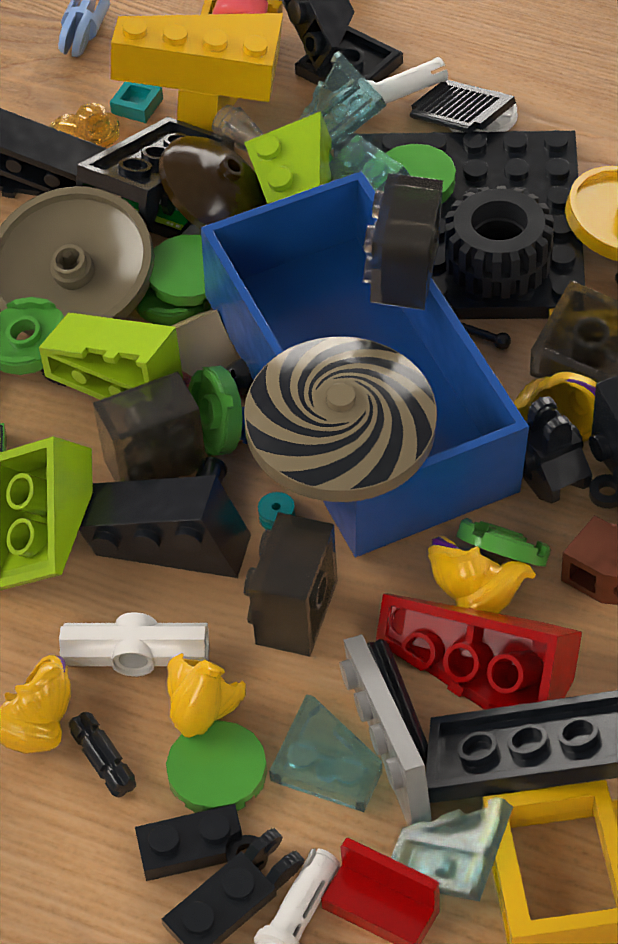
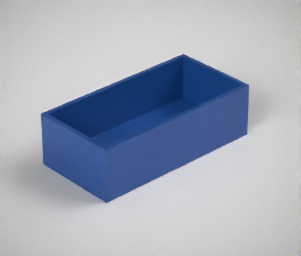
[201,171,529,558]

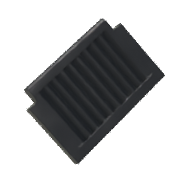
[410,80,516,133]

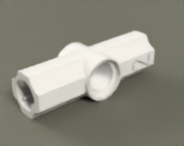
[59,612,209,677]

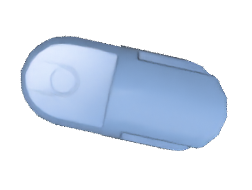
[58,0,110,57]

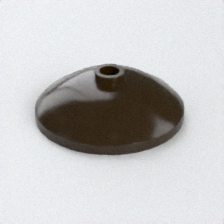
[159,136,267,229]

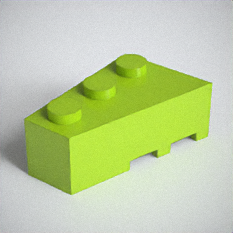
[244,111,332,204]
[39,312,184,423]

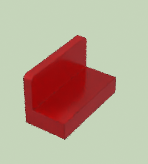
[321,838,440,944]

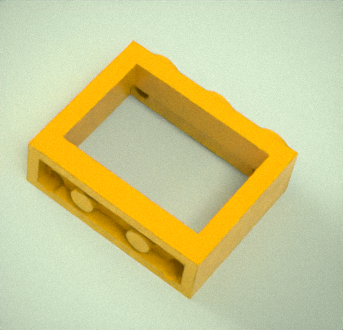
[482,780,618,944]

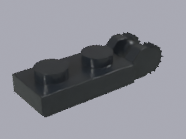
[161,828,305,944]

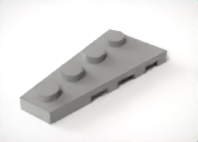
[339,634,434,843]

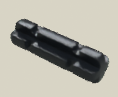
[69,712,136,797]

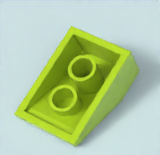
[0,436,93,591]

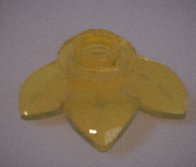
[49,103,120,148]

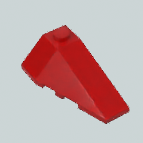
[376,593,582,710]

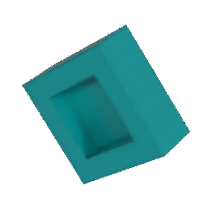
[110,82,163,123]

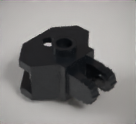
[523,396,593,504]

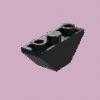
[281,0,355,71]

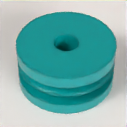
[258,492,296,532]

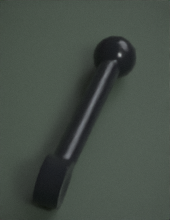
[461,322,511,349]

